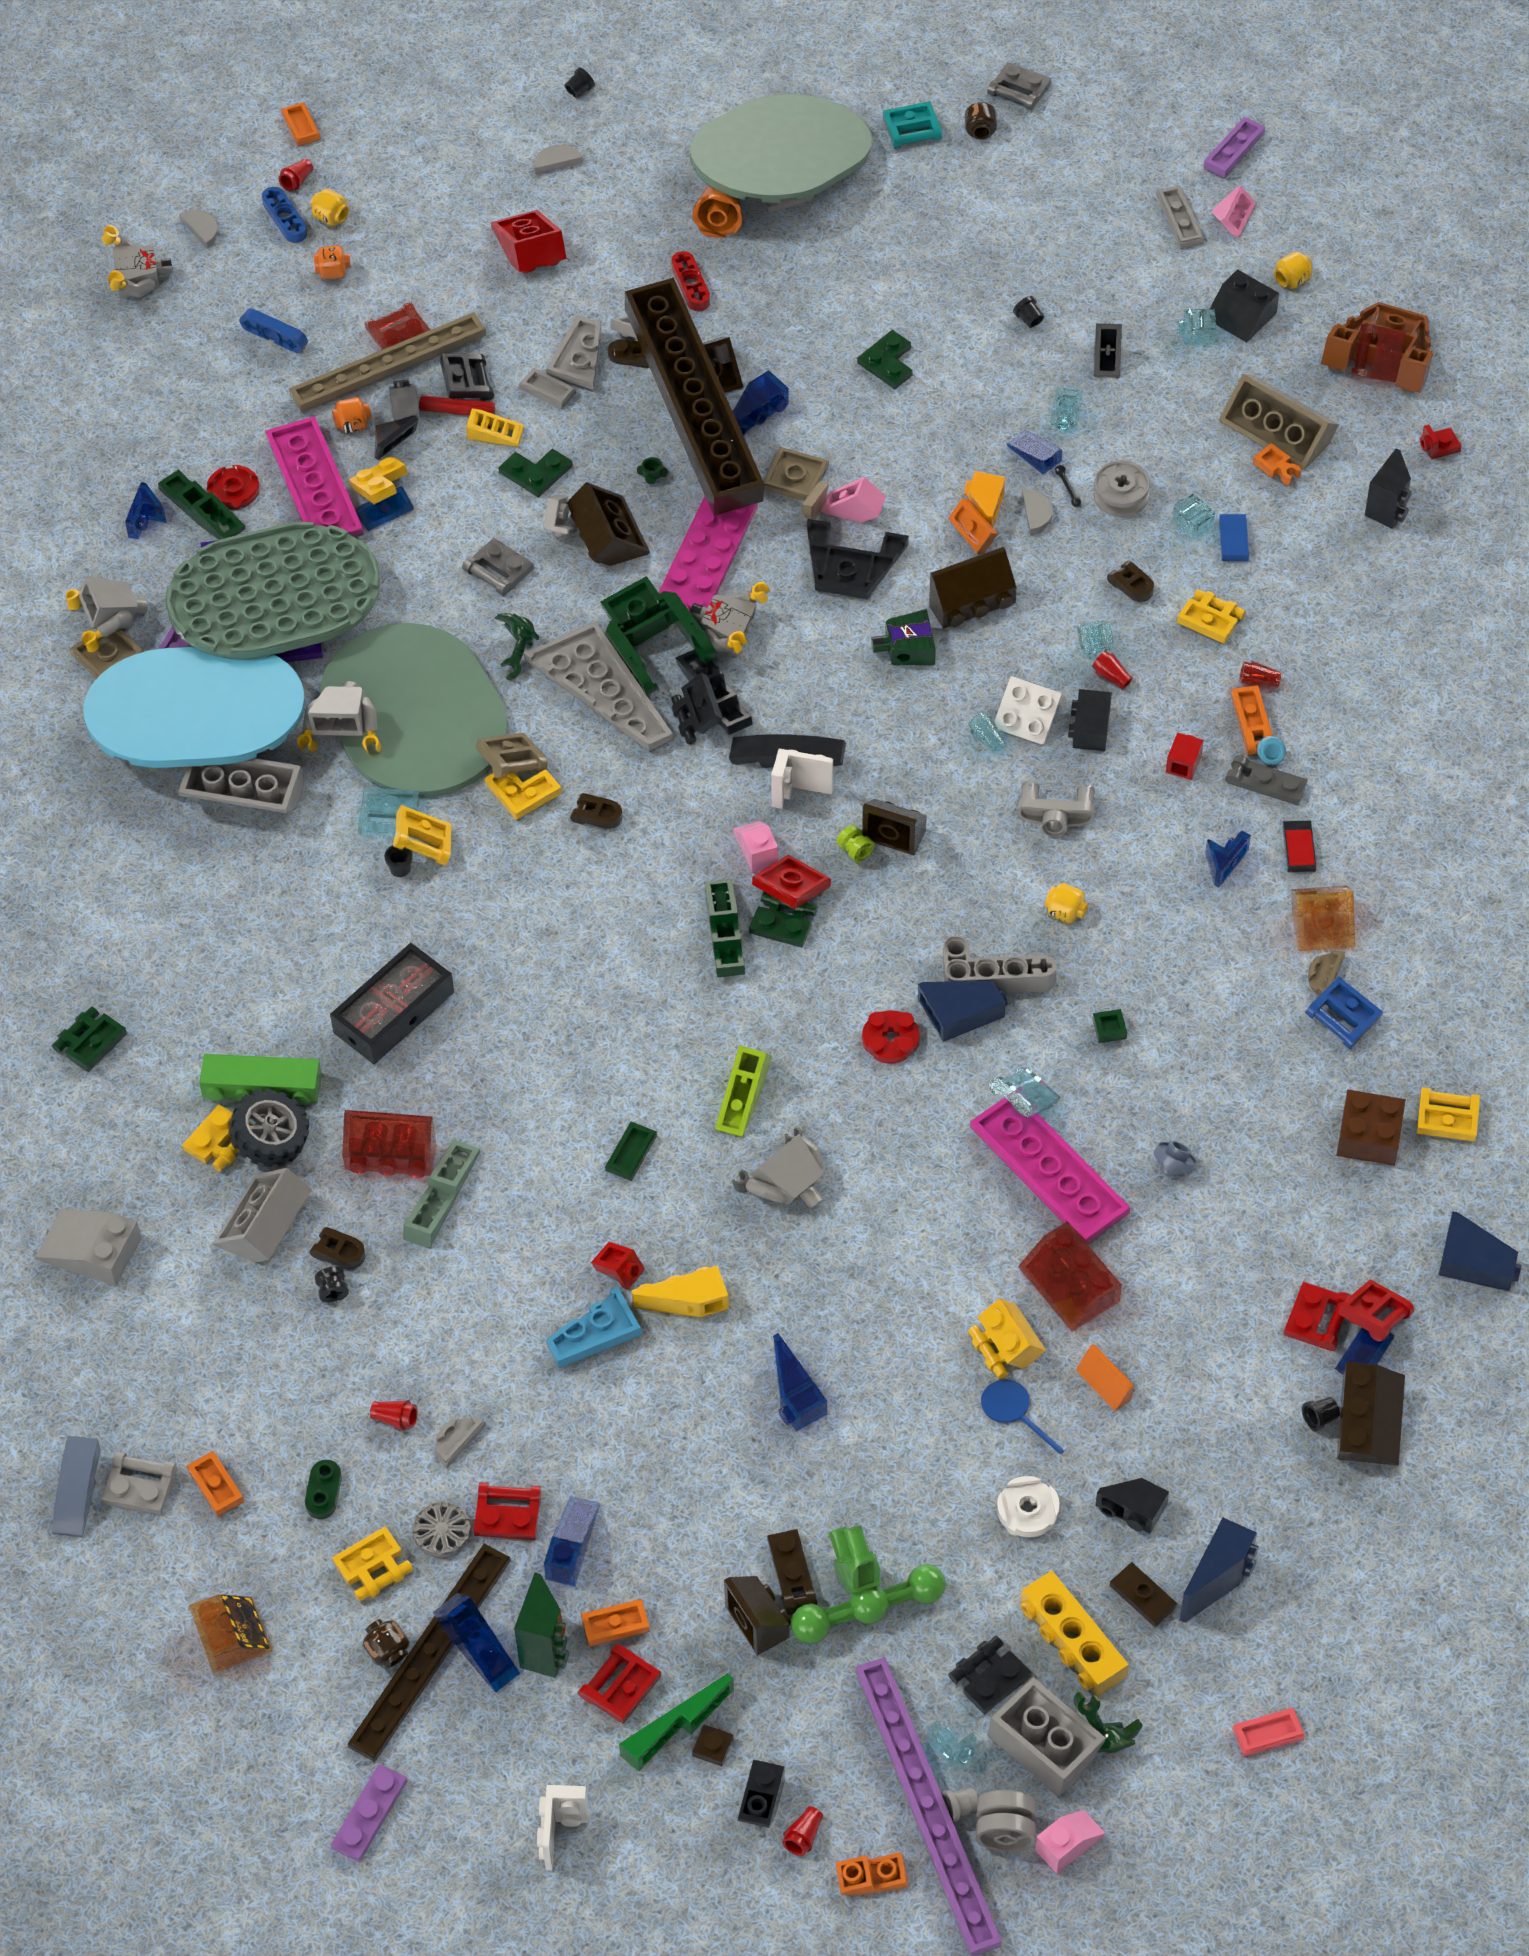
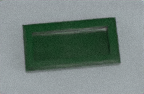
[605,1122,657,1181]

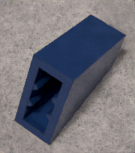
[918,981,1008,1042]
[1439,1211,1522,1291]

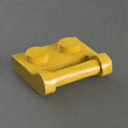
[393,805,451,866]
[1416,1087,1480,1142]

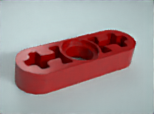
[671,251,710,311]

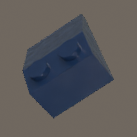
[1180,1517,1259,1623]

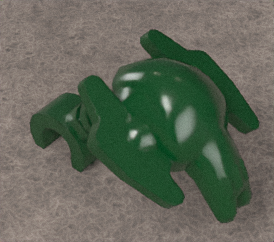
[495,613,540,680]
[1073,1691,1143,1753]

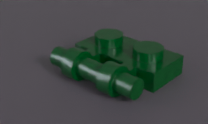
[749,892,818,948]
[52,1006,127,1072]

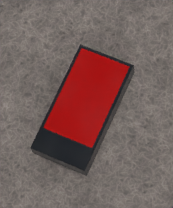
[1282,821,1316,872]

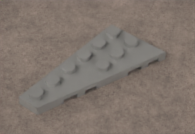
[524,621,673,751]

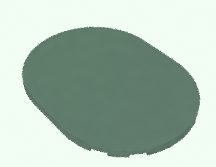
[690,94,872,203]
[166,522,381,659]
[320,623,507,797]

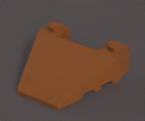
[1321,302,1433,393]

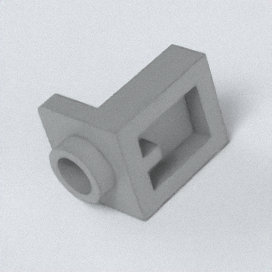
[544,494,578,537]

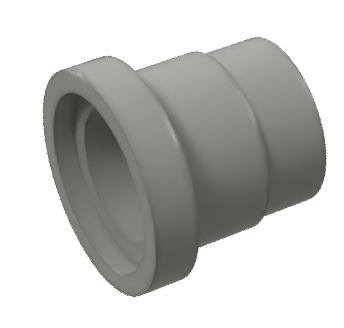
[942,1788,978,1823]

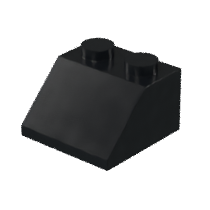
[1205,269,1279,343]
[1364,448,1412,529]

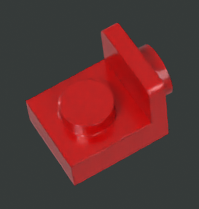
[1419,424,1462,460]
[591,1241,645,1290]

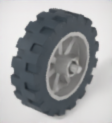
[229,1089,309,1167]

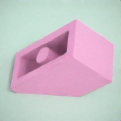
[821,477,886,523]
[733,821,778,873]
[1035,1810,1106,1874]

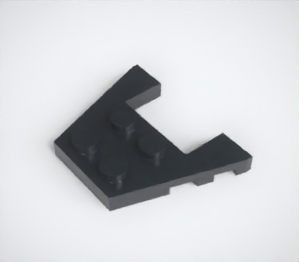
[807,519,909,599]

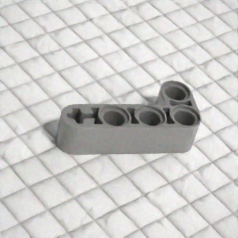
[943,935,1057,993]

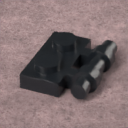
[671,673,723,744]
[948,1635,1032,1715]

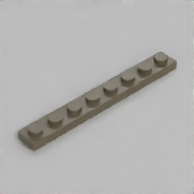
[289,312,486,412]

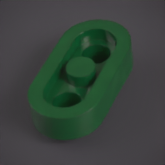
[305,1460,342,1519]

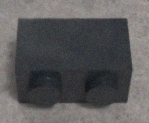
[1068,689,1112,751]

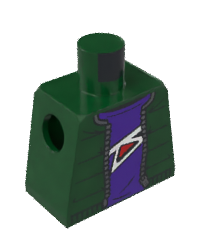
[871,609,936,665]

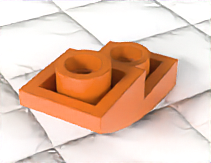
[836,1852,909,1895]

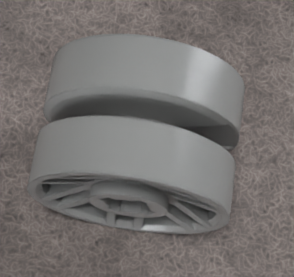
[976,1790,1037,1851]

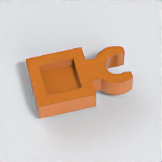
[1253,443,1301,486]

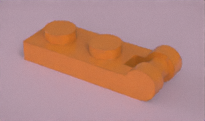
[1231,685,1273,756]

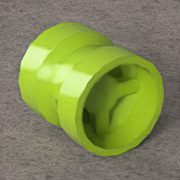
[836,824,875,863]

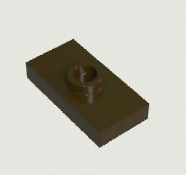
[1109,1562,1177,1627]

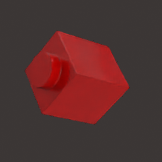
[1166,732,1204,780]

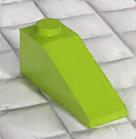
[715,1045,772,1137]

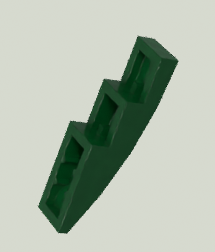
[158,469,246,540]
[704,879,745,977]

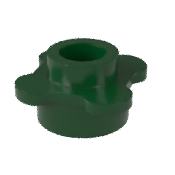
[637,457,668,484]

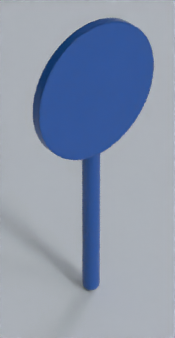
[981,1380,1064,1454]

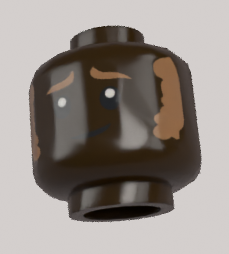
[964,102,997,140]
[362,1619,410,1668]

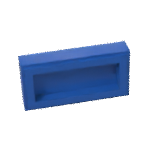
[1219,514,1249,561]

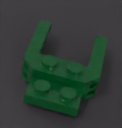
[600,576,717,696]

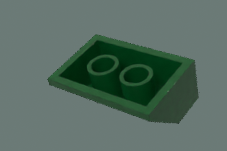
[514,1572,569,1678]

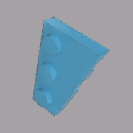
[546,1286,642,1369]

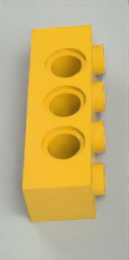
[1020,1570,1129,1697]

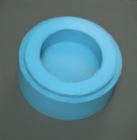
[1257,736,1286,765]

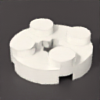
[997,1476,1059,1538]

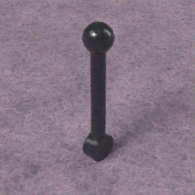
[1055,465,1081,507]

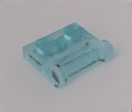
[358,788,420,837]
[989,1067,1061,1117]

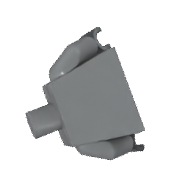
[732,1127,824,1209]

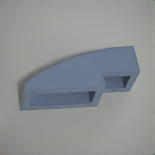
[52,1436,101,1537]

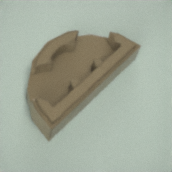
[802,481,829,520]
[1308,950,1345,996]

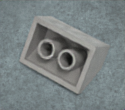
[213,1168,312,1262]
[987,1677,1106,1797]

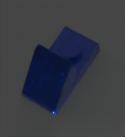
[125,482,167,539]
[1205,830,1251,888]

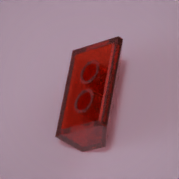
[342,1110,437,1178]
[1018,1221,1122,1332]

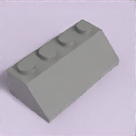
[178,758,304,813]

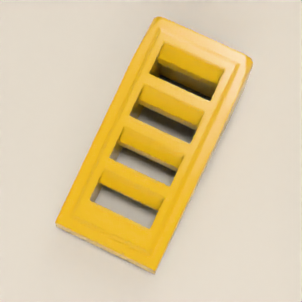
[466,409,524,447]

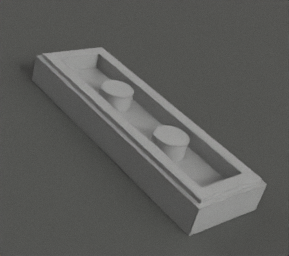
[1156,186,1204,248]

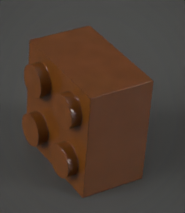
[1336,1089,1406,1166]

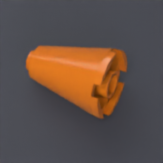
[692,185,743,238]

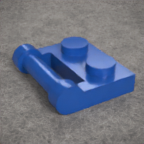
[1305,976,1383,1049]

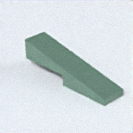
[403,1139,480,1249]

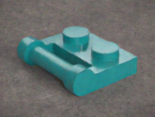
[883,101,942,149]

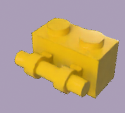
[968,1298,1046,1379]

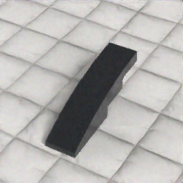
[675,650,753,735]
[729,734,846,768]

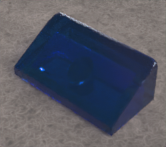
[355,486,414,531]
[1335,1327,1395,1375]

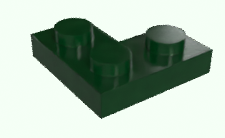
[857,330,913,389]
[498,448,573,498]

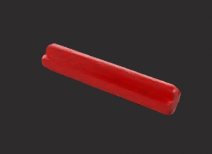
[419,395,496,416]

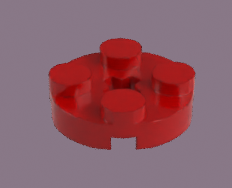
[862,1010,920,1064]

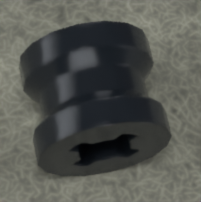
[315,1267,349,1303]

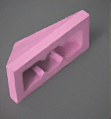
[1212,186,1256,238]

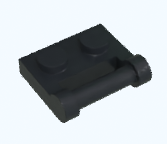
[440,353,494,401]

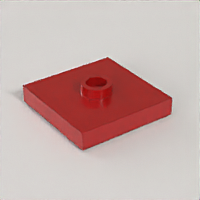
[752,854,831,909]

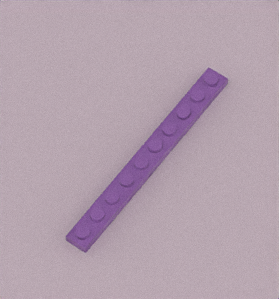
[855,1657,1002,1956]

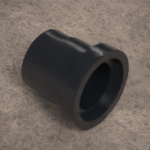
[564,67,595,98]
[1013,296,1045,328]
[384,845,413,877]
[1302,1397,1340,1432]

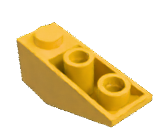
[631,1265,729,1317]

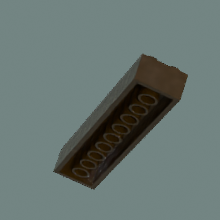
[625,277,764,516]

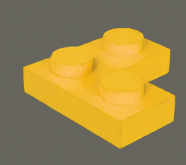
[349,457,408,504]
[484,769,562,820]

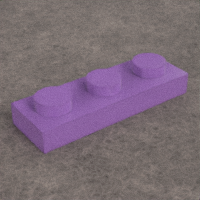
[1203,117,1265,178]
[331,1764,408,1863]

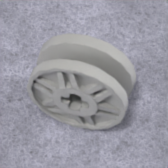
[1093,460,1150,518]

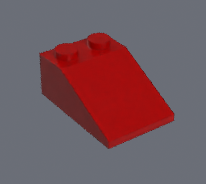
[490,210,567,273]

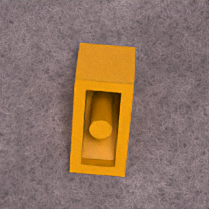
[964,471,1006,527]

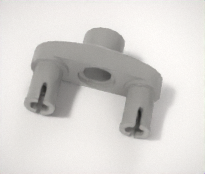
[1017,781,1095,837]

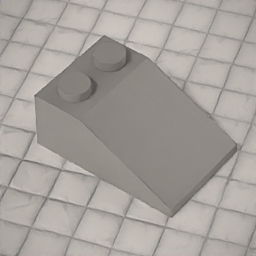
[35,1209,142,1286]

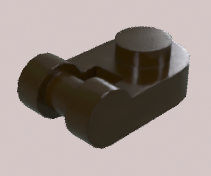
[608,339,649,368]
[1107,560,1154,602]
[570,793,623,829]
[309,1227,366,1269]

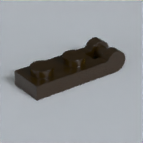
[767,1529,818,1615]

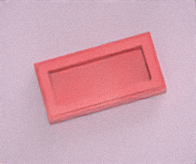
[1233,1708,1305,1757]

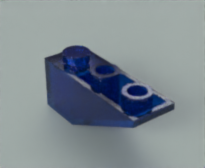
[733,370,789,436]

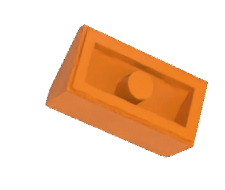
[1076,1344,1133,1411]

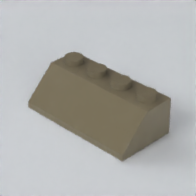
[1219,374,1339,470]

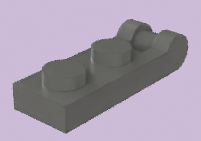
[1225,755,1308,806]

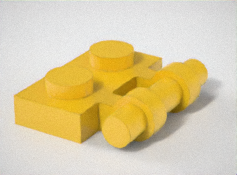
[1177,589,1246,644]
[182,1104,255,1172]
[332,1526,413,1602]

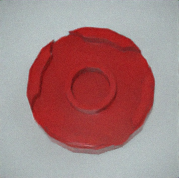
[207,465,260,510]

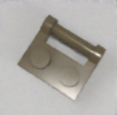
[476,733,548,778]

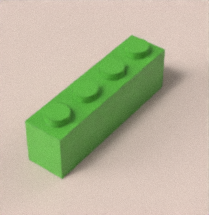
[199,1054,322,1105]

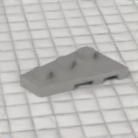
[546,315,601,390]

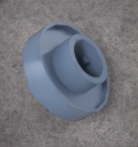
[1153,1141,1197,1177]

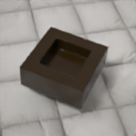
[692,1724,734,1766]

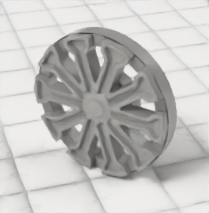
[412,1501,471,1558]

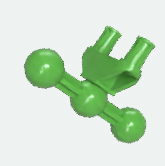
[791,1525,946,1644]

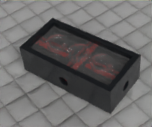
[330,942,454,1065]

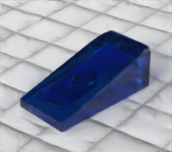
[1007,430,1062,474]

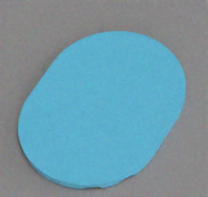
[83,647,305,768]

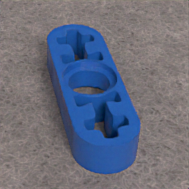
[262,187,307,243]
[239,308,308,354]

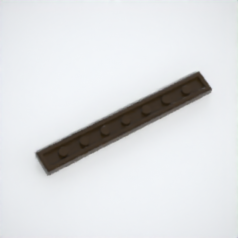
[347,1543,511,1762]

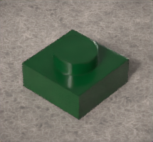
[1092,1009,1127,1043]

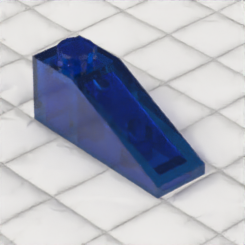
[773,1333,827,1432]
[544,1496,600,1586]
[433,1593,520,1692]

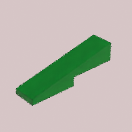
[619,1673,734,1771]

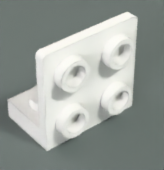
[993,676,1067,745]
[771,749,833,808]
[537,1785,589,1871]

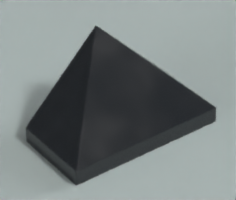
[374,416,419,460]

